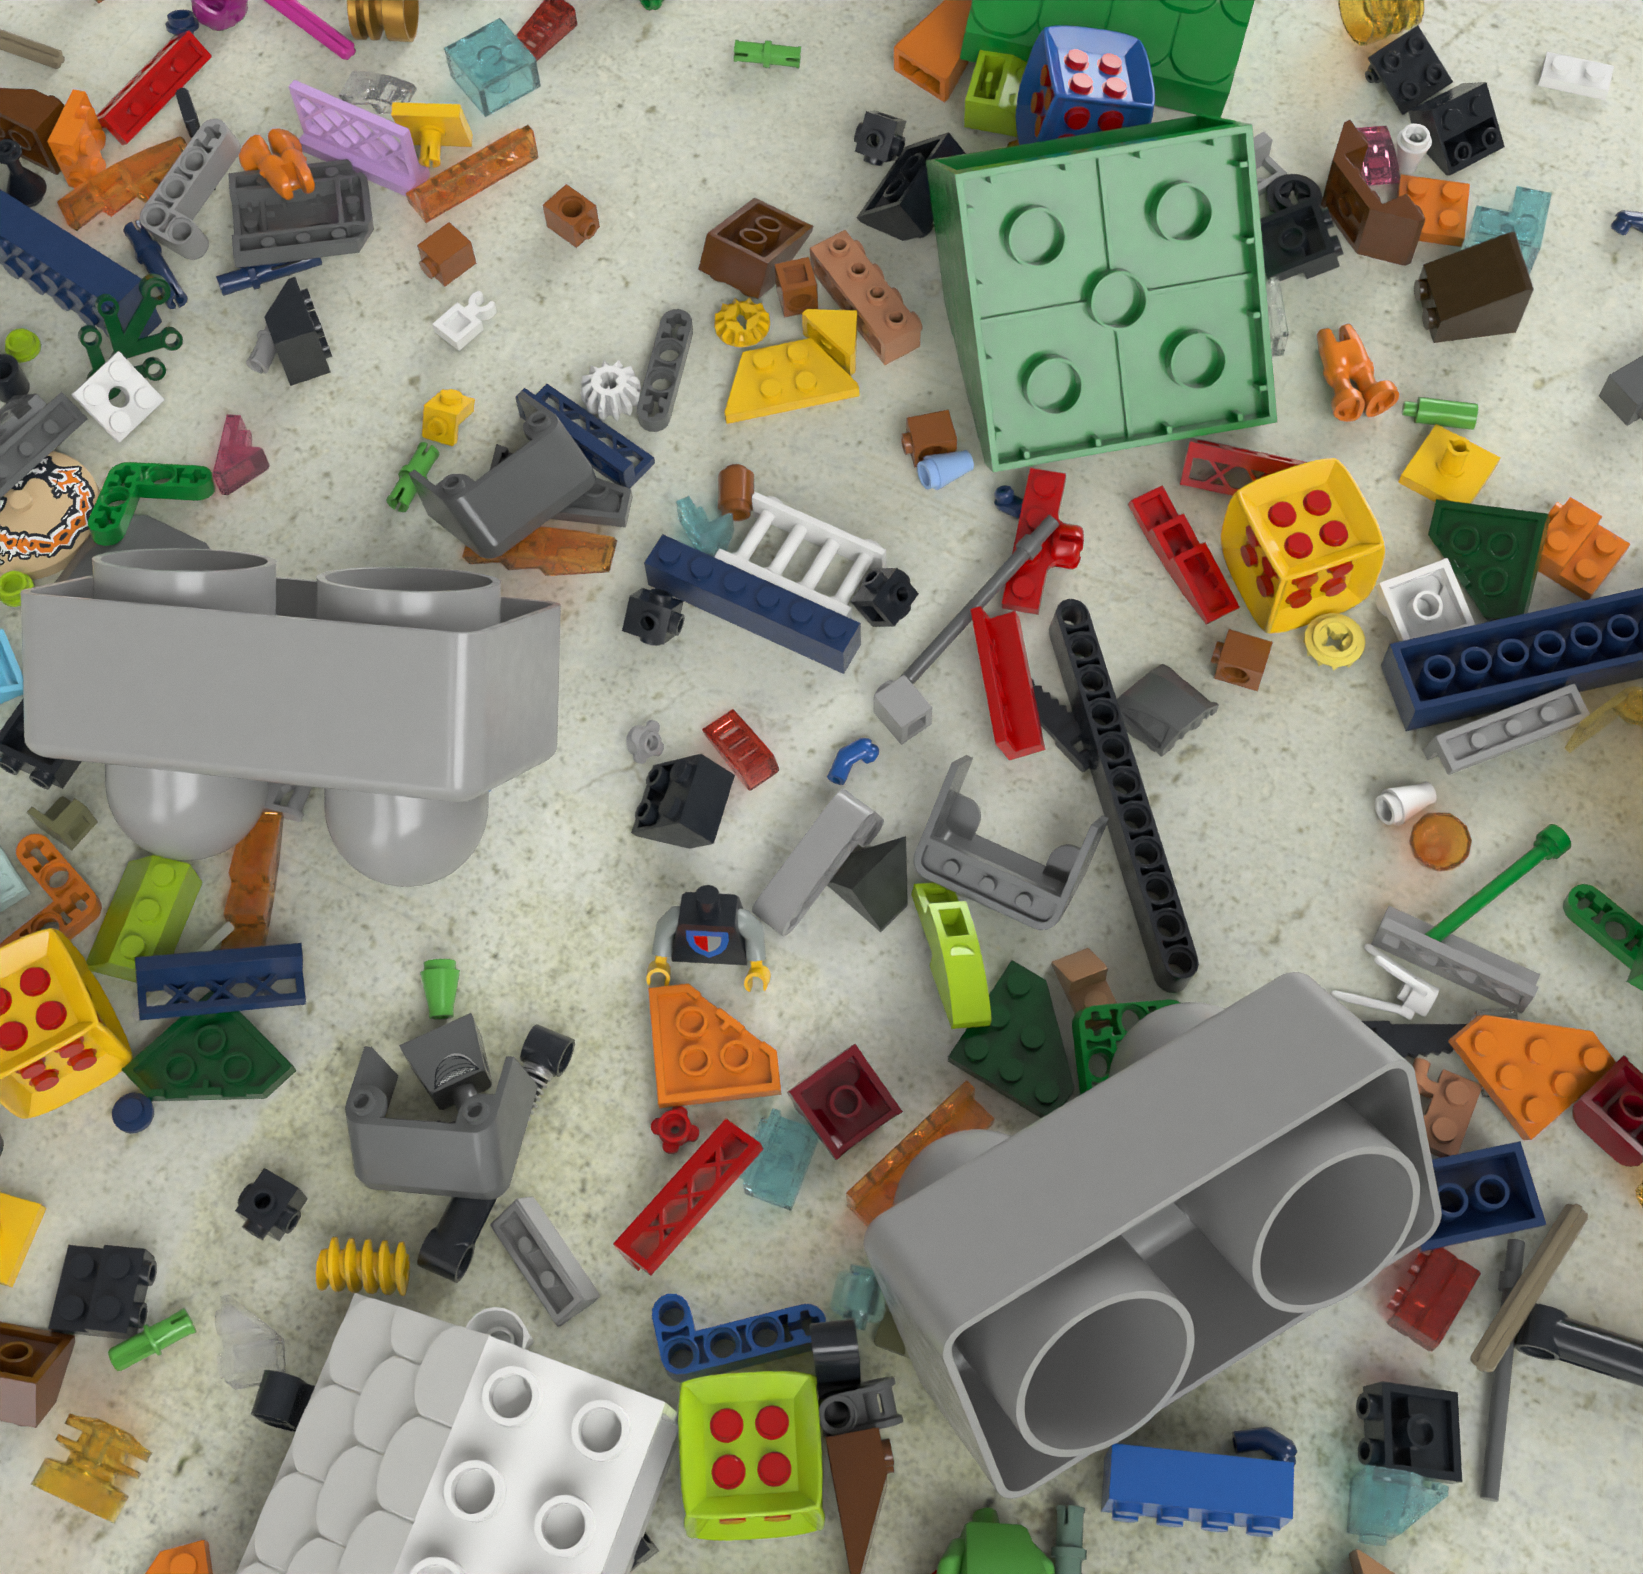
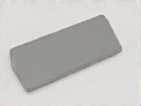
[490,1197,600,1327]

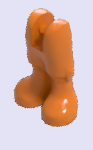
[239,128,315,200]
[1317,323,1399,422]

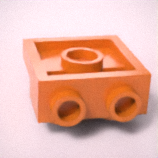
[47,89,106,191]
[1538,497,1631,600]

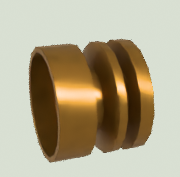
[347,0,419,42]

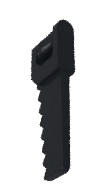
[175,88,216,190]
[1032,679,1105,772]
[1362,1021,1467,1059]

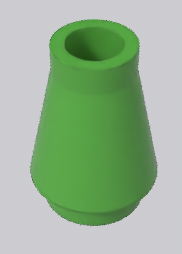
[420,959,460,1020]

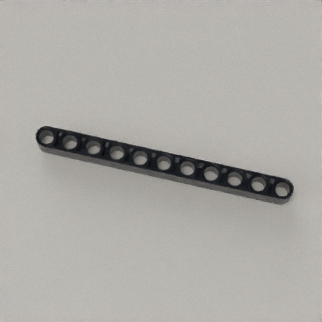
[1049,599,1199,993]

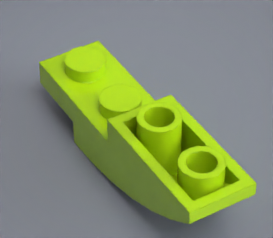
[911,882,992,1029]

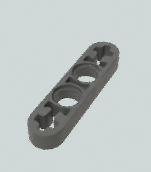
[637,309,693,432]

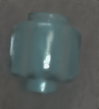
[830,1264,886,1331]

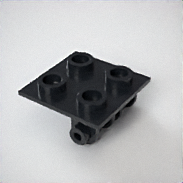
[1365,25,1453,115]

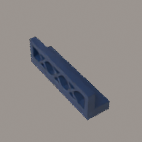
[515,384,655,489]
[135,943,306,1021]

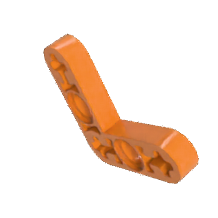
[0,833,102,948]

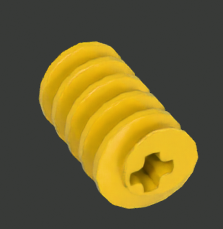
[315,1236,410,1296]

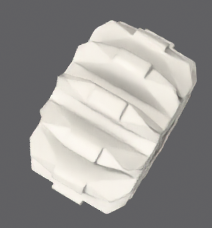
[580,360,641,422]

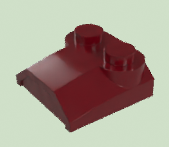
[787,1044,903,1160]
[1572,1055,1643,1167]

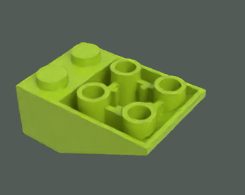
[964,50,1027,137]

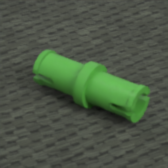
[734,40,801,68]
[386,442,440,512]

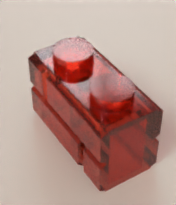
[1386,1248,1481,1352]

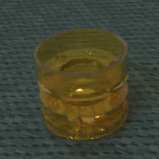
[1338,0,1424,46]
[31,1413,153,1524]

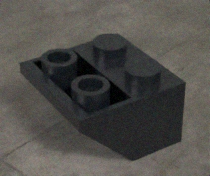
[1408,82,1505,175]
[264,277,333,386]
[631,754,735,849]

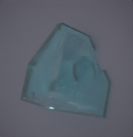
[1347,1465,1449,1546]

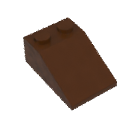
[0,88,65,175]
[698,198,814,299]
[826,1427,894,1574]

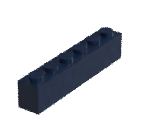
[644,534,861,674]

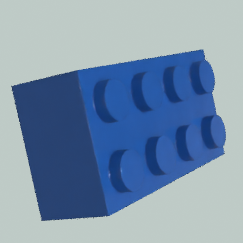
[1101,1444,1294,1537]

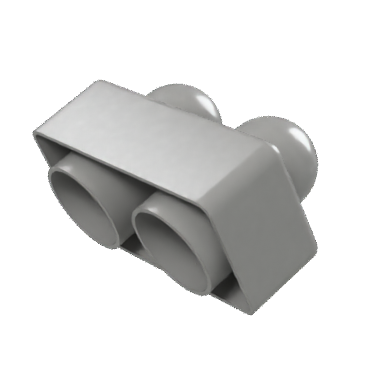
[21,548,561,887]
[864,972,1442,1499]

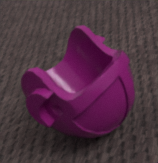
[191,0,248,31]

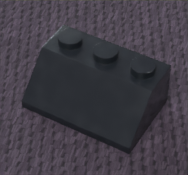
[857,132,966,241]

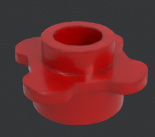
[651,1106,700,1154]

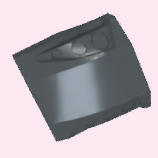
[1117,664,1219,757]

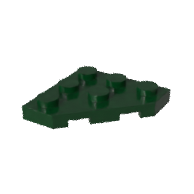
[1428,499,1550,621]
[948,960,1075,1118]
[121,990,297,1102]

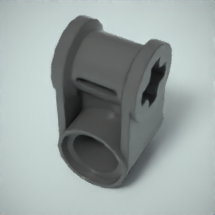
[818,1376,903,1436]

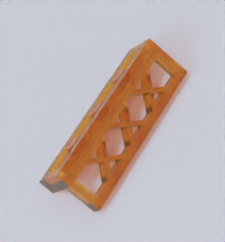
[406,125,539,223]
[846,1080,995,1227]

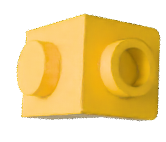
[422,389,475,446]

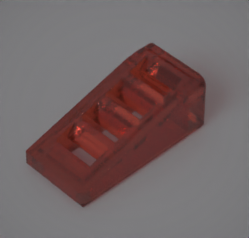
[509,0,578,64]
[702,709,779,791]

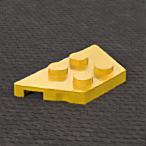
[724,338,860,424]

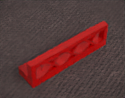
[96,30,212,146]
[1180,438,1307,496]
[970,606,1046,761]
[613,1118,764,1276]

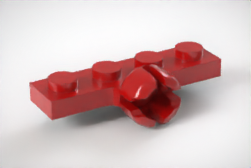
[1002,468,1084,615]

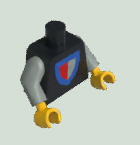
[646,885,771,992]

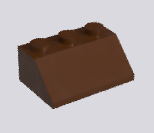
[0,1321,75,1428]

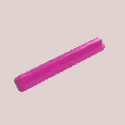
[264,0,356,60]

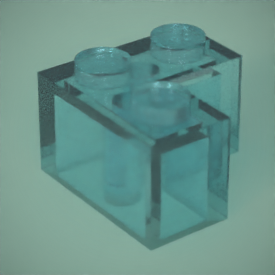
[1463,186,1552,274]

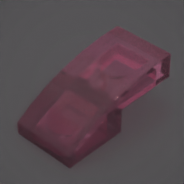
[1357,126,1400,186]

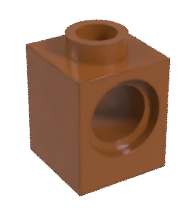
[543,184,600,248]
[775,257,818,318]
[901,409,957,467]
[1210,629,1273,692]

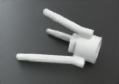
[1330,943,1439,1020]

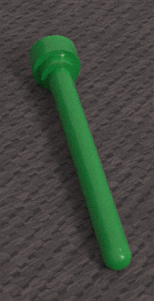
[1424,824,1571,942]

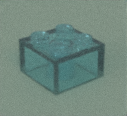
[444,18,541,117]

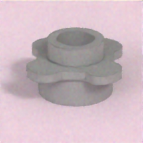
[626,720,664,764]

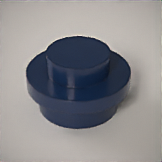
[165,9,199,36]
[112,1092,154,1134]

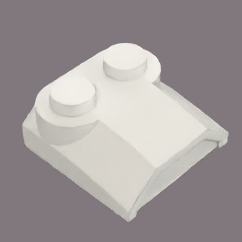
[1375,558,1475,642]

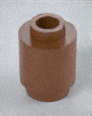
[718,464,754,521]

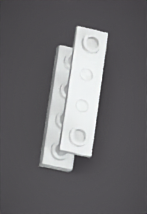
[715,492,886,619]

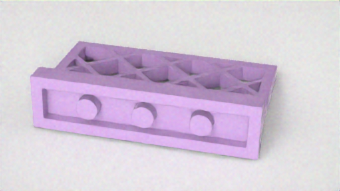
[289,80,430,199]

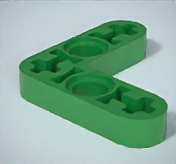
[88,462,216,546]
[1563,884,1643,969]
[1072,999,1180,1095]

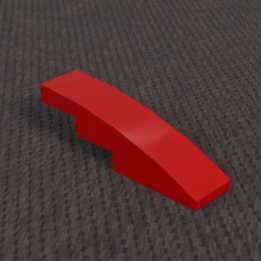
[1128,485,1240,625]

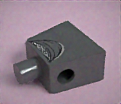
[399,1013,492,1112]

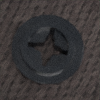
[1266,174,1322,212]

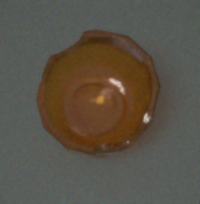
[1409,812,1472,872]

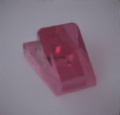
[212,414,270,495]

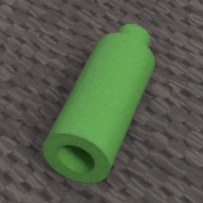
[1402,397,1478,430]

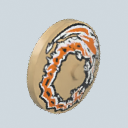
[0,451,100,580]

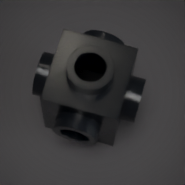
[854,110,907,166]
[850,568,919,627]
[622,588,685,646]
[235,1168,308,1241]

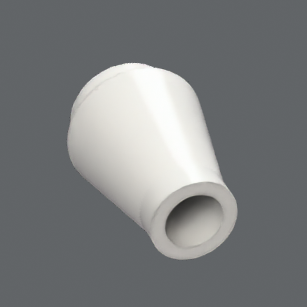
[1396,124,1432,175]
[1375,781,1437,826]

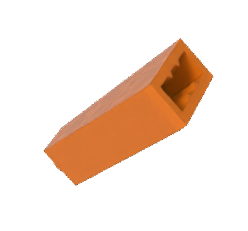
[894,0,972,103]

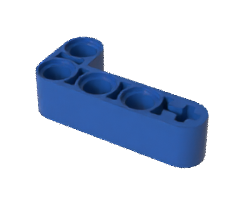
[652,1294,826,1383]

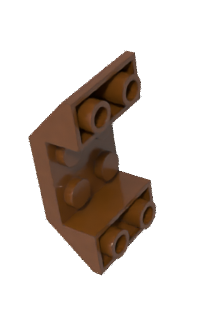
[1321,120,1425,266]

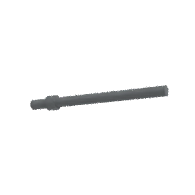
[899,515,1059,684]
[1480,1239,1525,1502]

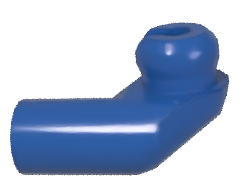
[827,738,879,785]

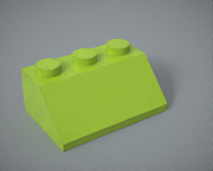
[86,855,203,983]

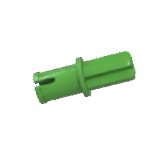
[108,1308,197,1371]

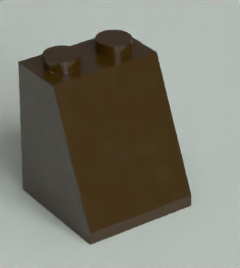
[1414,232,1534,343]

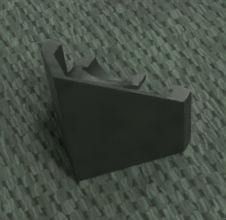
[827,836,908,932]

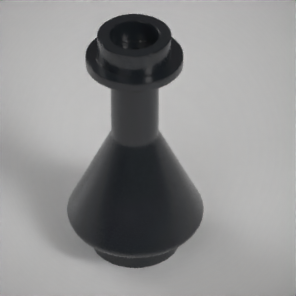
[0,139,47,207]

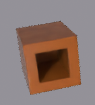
[417,222,477,286]

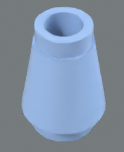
[917,450,974,490]

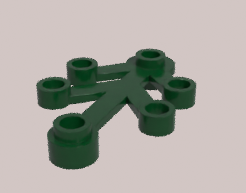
[78,274,183,400]

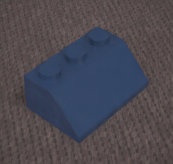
[1417,1141,1547,1252]

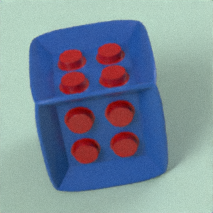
[1016,25,1155,145]

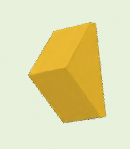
[802,309,857,376]

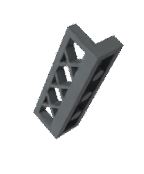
[0,392,88,499]

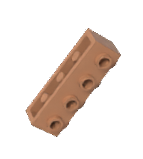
[810,230,923,365]

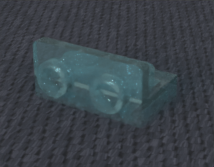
[739,1108,819,1211]

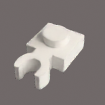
[432,291,497,351]

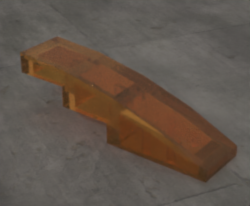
[57,136,187,231]
[462,526,617,576]
[220,812,284,950]

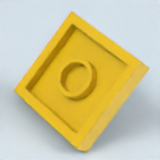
[391,102,473,168]
[1398,424,1501,504]
[0,1192,47,1288]

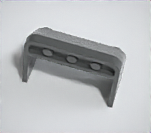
[409,391,596,559]
[914,755,1109,930]
[345,1046,538,1200]

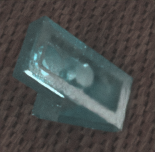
[676,496,734,557]

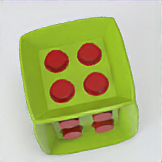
[678,1371,825,1541]

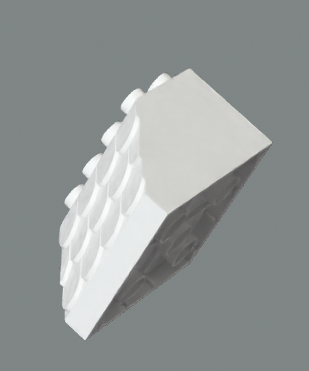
[236,1293,679,1574]

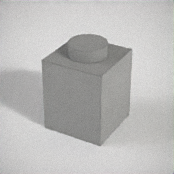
[874,675,932,745]

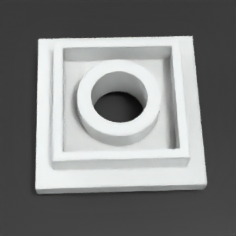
[71,351,165,443]

